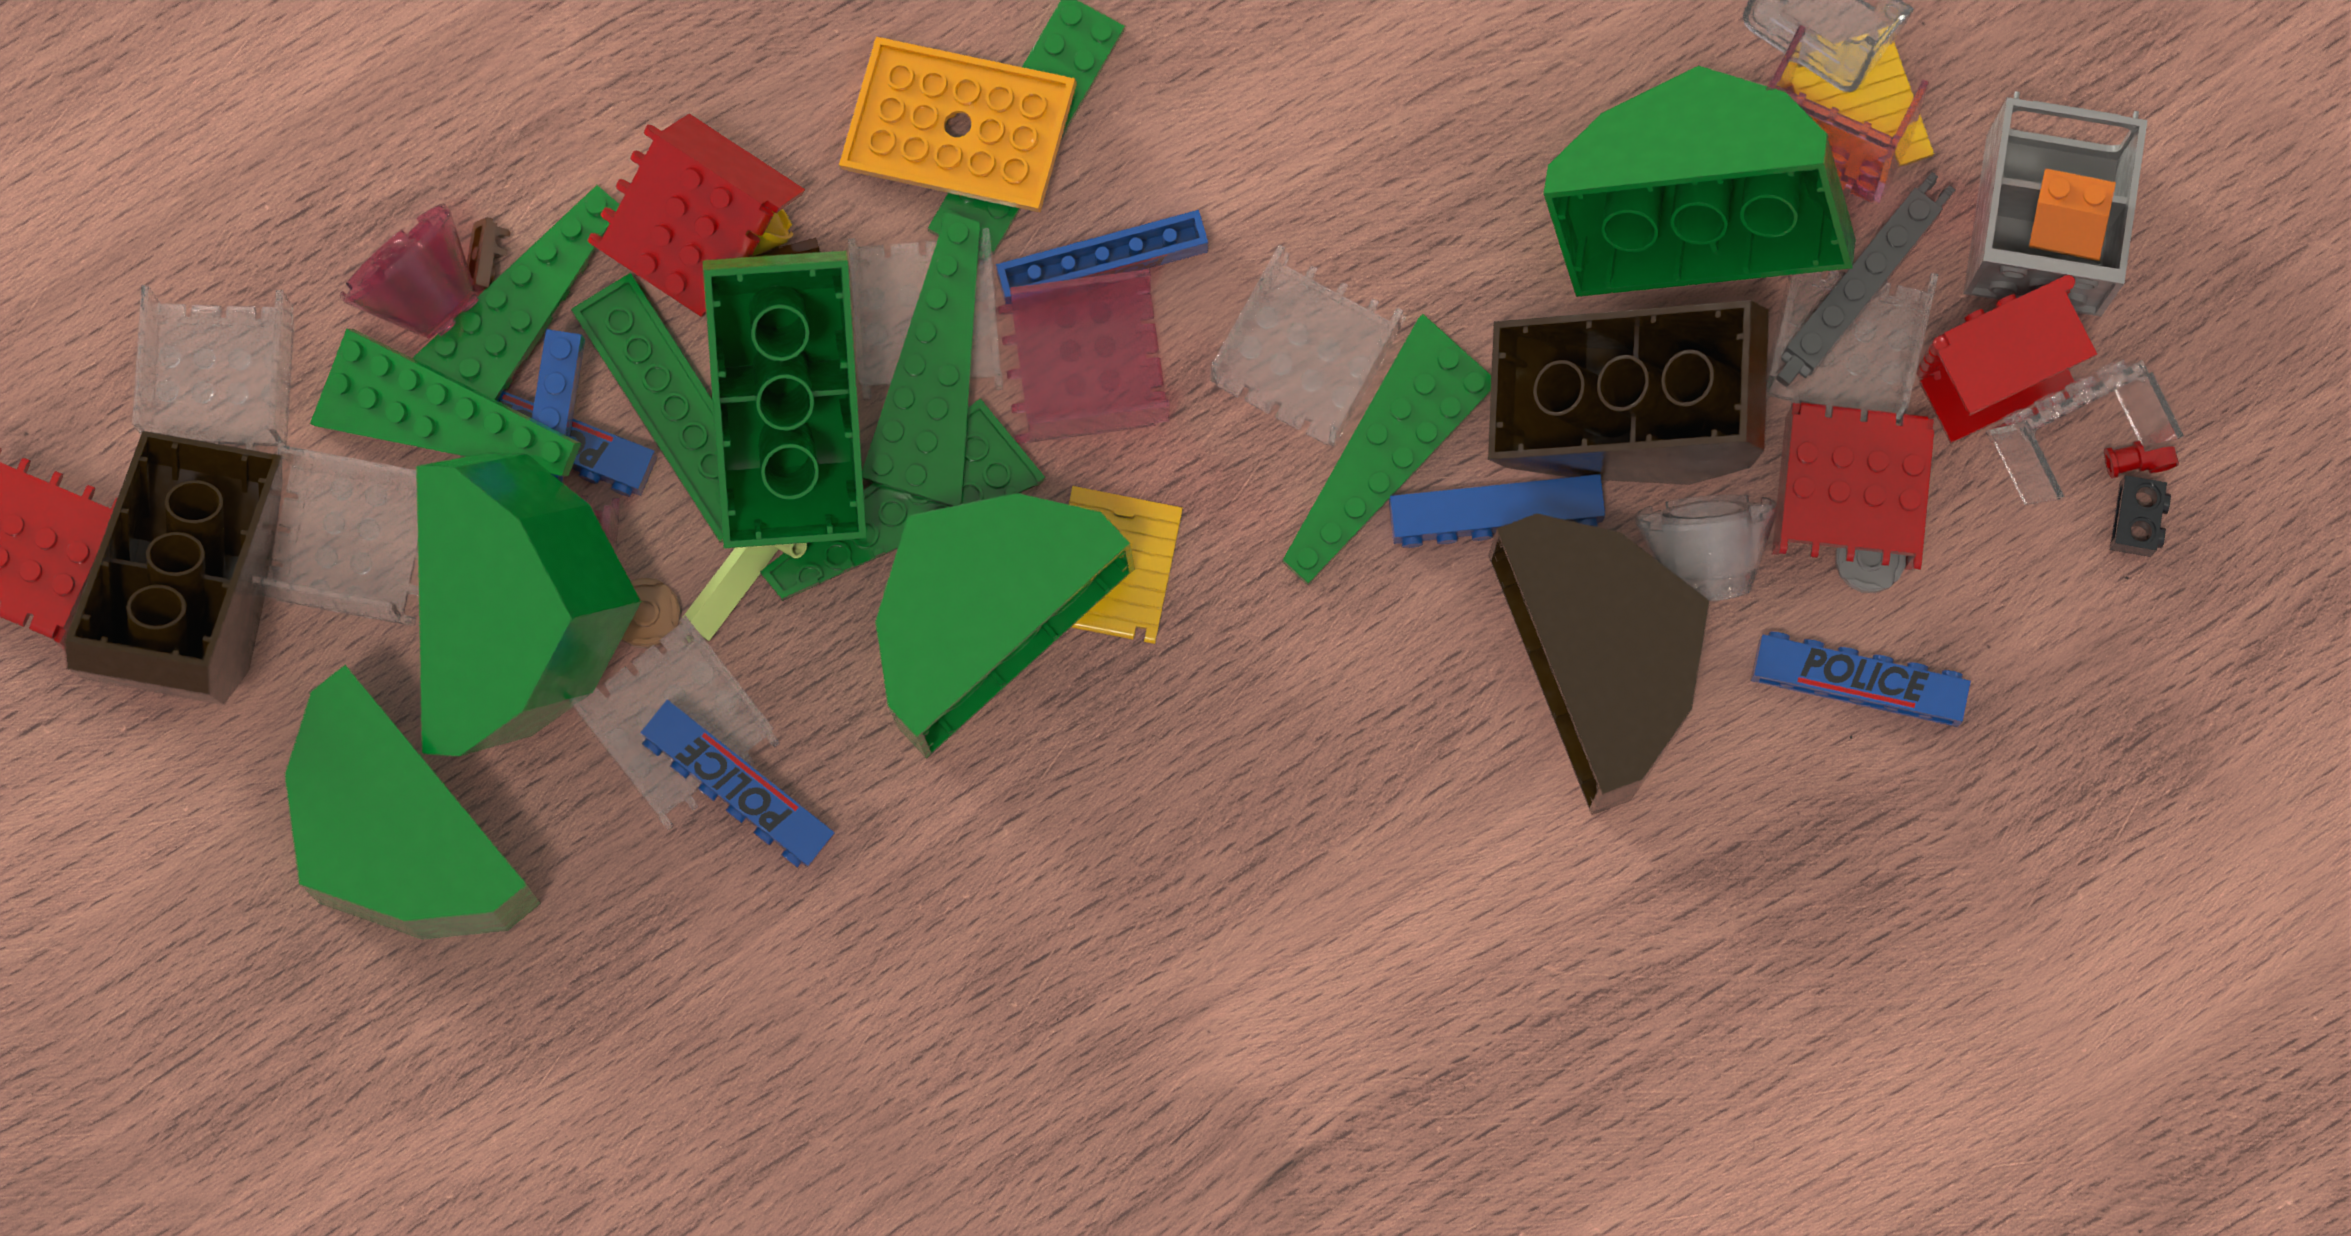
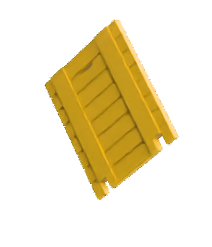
[1783,28,1934,185]
[1069,486,1183,644]

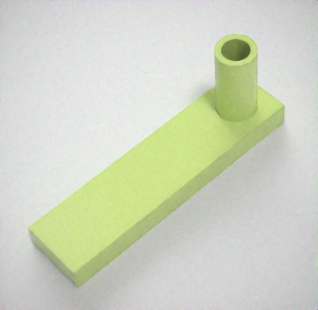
[681,543,807,641]

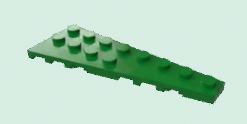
[413,185,620,401]
[862,212,981,507]
[1282,314,1491,586]
[310,328,581,476]
[760,398,1045,601]

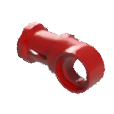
[2104,440,2179,479]

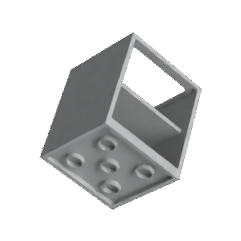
[1963,91,2148,316]

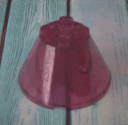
[339,204,479,339]

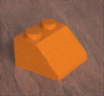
[2029,168,2116,261]

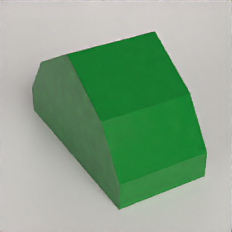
[1543,65,1856,297]
[703,251,866,549]
[416,452,642,756]
[876,493,1135,759]
[285,665,541,939]

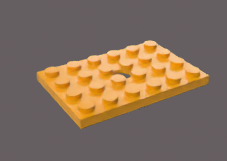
[839,37,1077,213]

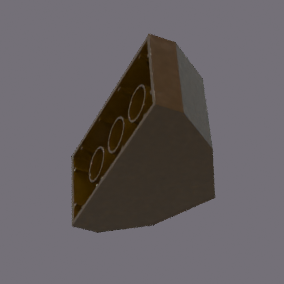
[1488,300,1769,485]
[65,431,282,705]
[1488,513,1710,816]

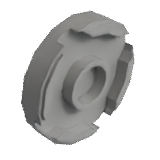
[1835,548,1906,593]

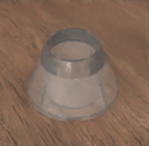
[1635,495,1777,601]

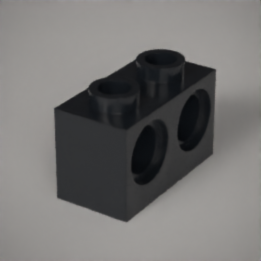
[2109,475,2171,557]

